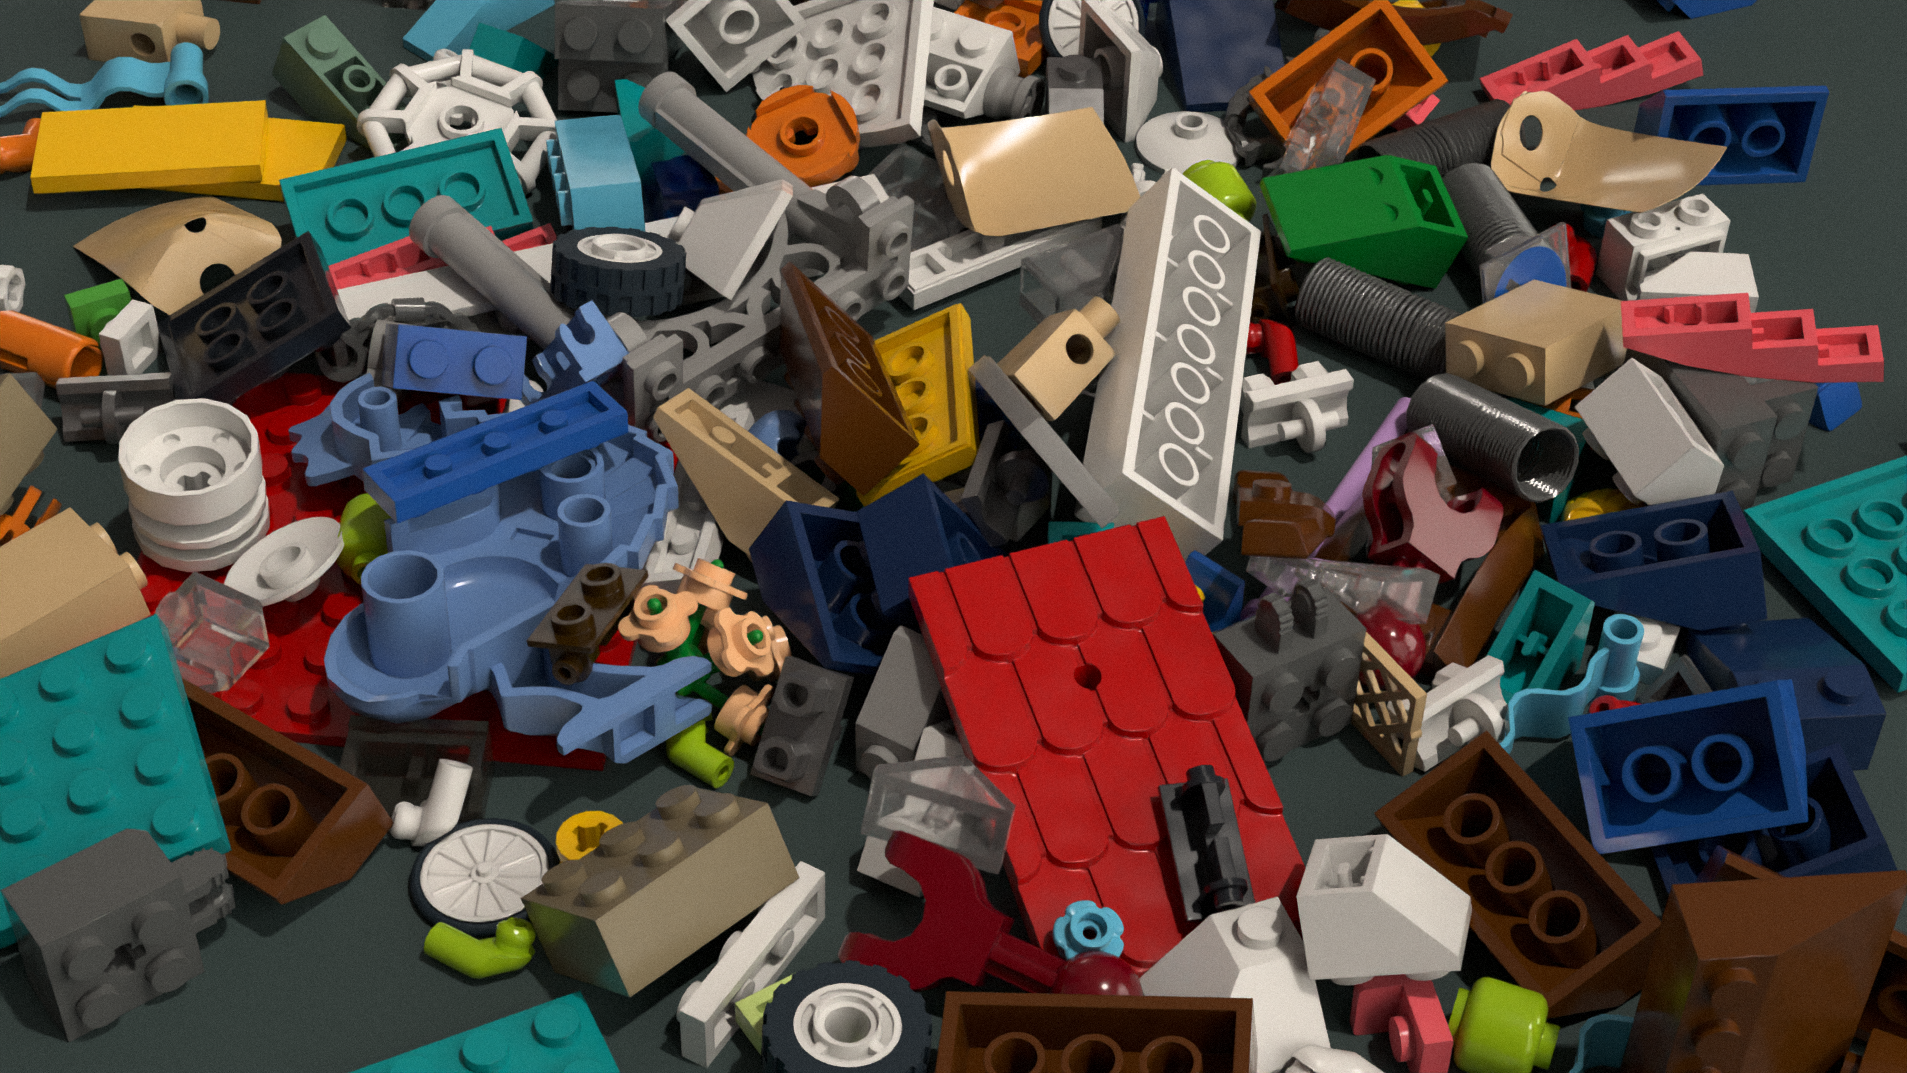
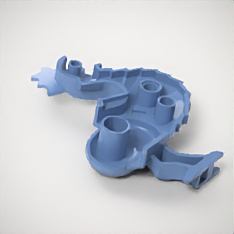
[288,373,712,764]

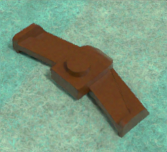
[1233,470,1336,559]

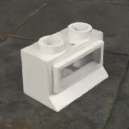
[1596,193,1731,301]

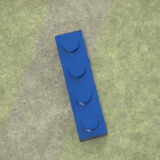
[362,381,629,524]

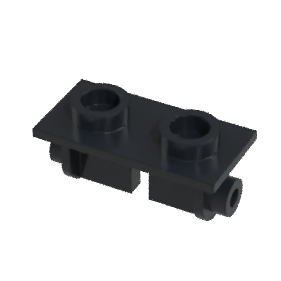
[1157,765,1255,923]

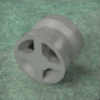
[983,66,1045,120]

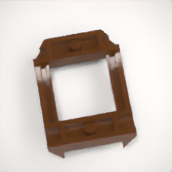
[1274,0,1513,45]
[1290,460,1545,679]

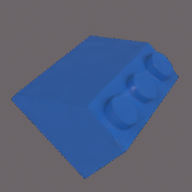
[1634,85,1829,185]
[1568,679,1808,854]

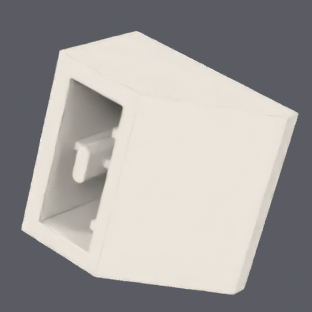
[924,7,1020,119]
[1575,358,1724,506]
[1296,834,1472,985]

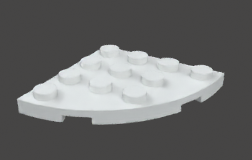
[750,0,934,147]

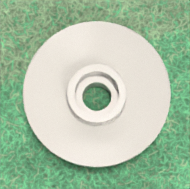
[1136,111,1242,174]
[224,517,344,608]

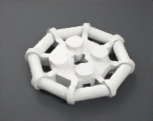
[357,49,557,195]

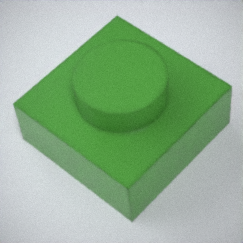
[64,278,131,349]

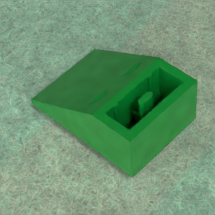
[1259,155,1468,289]

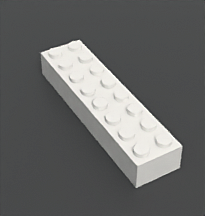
[1074,167,1261,562]

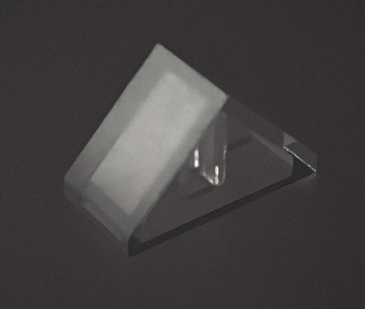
[861,755,1016,875]

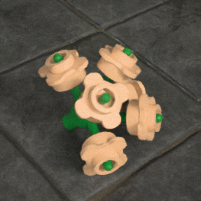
[618,558,792,757]

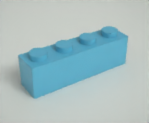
[546,114,645,232]

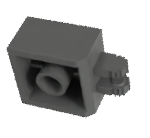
[1212,577,1366,762]
[1,828,236,1042]

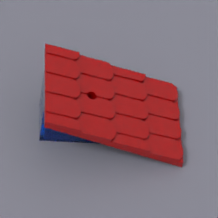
[908,516,1306,978]

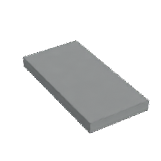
[969,355,1120,529]

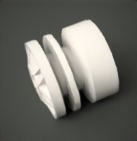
[118,398,270,572]

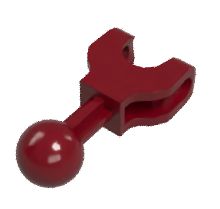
[1355,432,1504,690]
[837,830,1143,996]

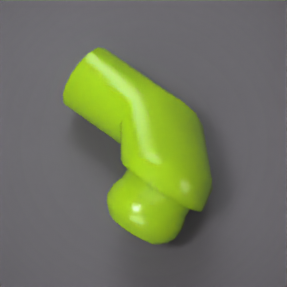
[665,713,734,788]
[424,917,536,979]

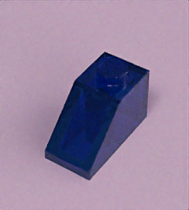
[642,155,719,221]

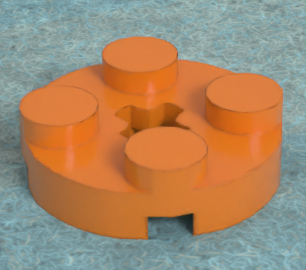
[746,85,860,187]

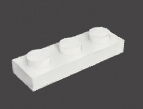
[676,861,825,1068]

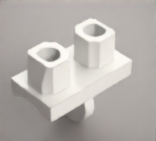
[1240,361,1354,453]
[1387,655,1508,772]

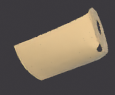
[1491,91,1727,213]
[928,107,1141,237]
[73,195,282,315]

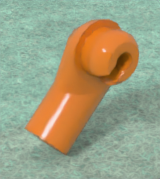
[0,118,41,175]

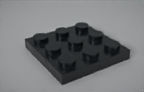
[157,231,351,406]

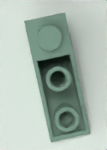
[272,15,409,152]

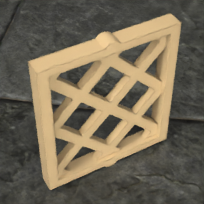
[1351,632,1427,777]

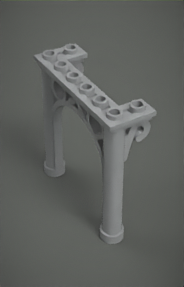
[409,72,914,443]

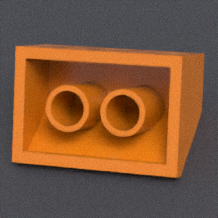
[1249,0,1449,170]

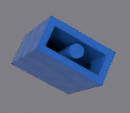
[381,324,527,400]

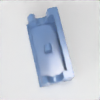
[521,300,629,406]

